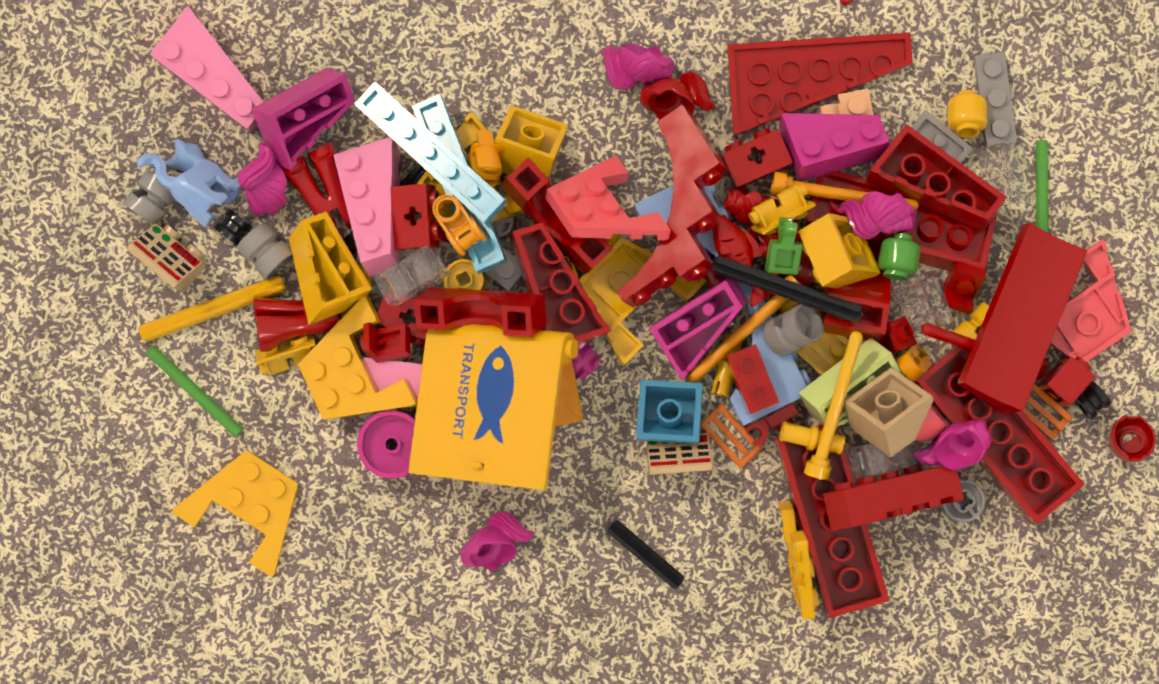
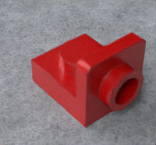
[942,261,986,314]

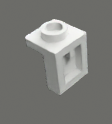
[485,246,522,291]

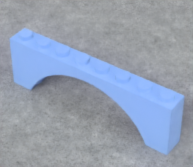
[634,185,811,426]

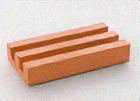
[1024,383,1073,441]
[701,403,763,469]

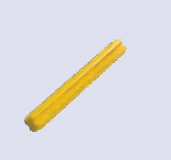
[139,275,286,342]

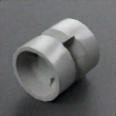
[123,168,175,225]
[236,222,293,280]
[764,304,823,356]

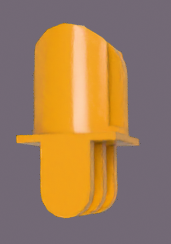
[468,129,502,188]

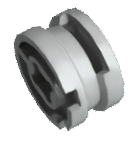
[940,479,985,522]

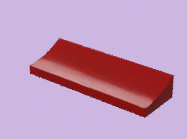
[803,171,997,271]
[957,222,1088,414]

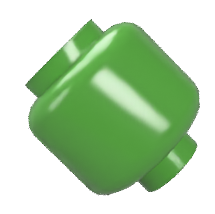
[877,233,921,281]

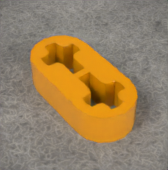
[897,344,932,381]

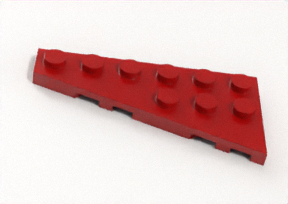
[727,33,913,137]

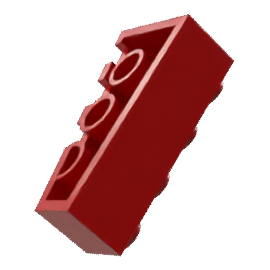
[866,124,1007,231]
[509,222,611,344]
[823,464,964,531]

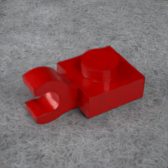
[744,403,798,446]

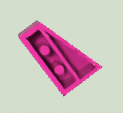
[252,68,355,170]
[779,113,889,182]
[649,278,749,380]

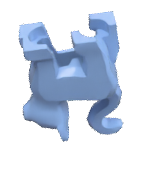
[137,139,242,227]

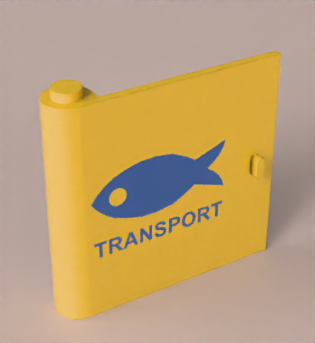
[408,324,578,491]

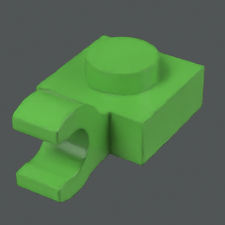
[765,217,803,275]

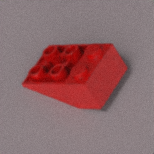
[820,250,891,342]

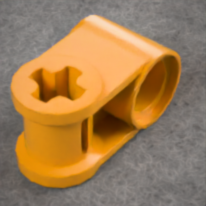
[433,194,488,257]

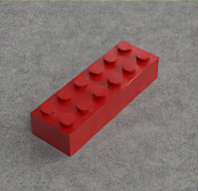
[913,346,1085,524]
[774,424,890,618]

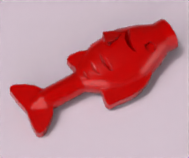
[712,215,775,307]

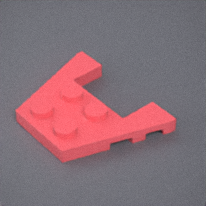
[545,156,671,240]
[1050,239,1132,362]

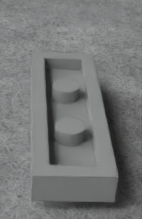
[973,52,1017,147]

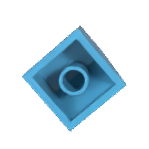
[636,380,703,444]

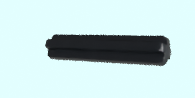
[607,520,684,589]

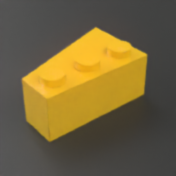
[288,212,372,325]

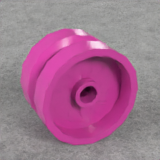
[357,410,415,479]

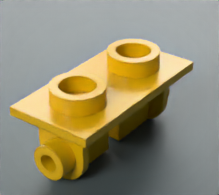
[748,184,816,235]
[255,334,316,376]

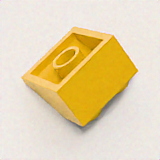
[494,105,568,179]
[798,213,881,288]

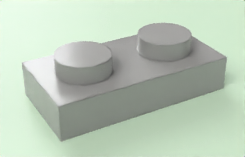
[911,110,973,163]

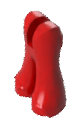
[281,142,352,234]
[253,297,342,352]

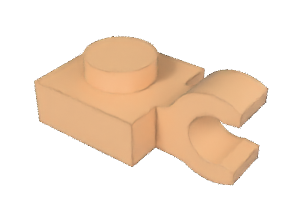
[818,88,874,115]

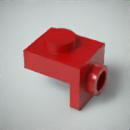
[878,316,917,354]
[360,322,411,363]

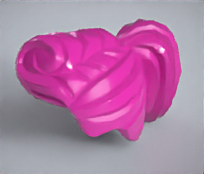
[601,43,674,90]
[238,142,288,216]
[838,191,917,240]
[913,420,992,471]
[460,511,535,571]

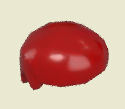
[1108,415,1157,462]

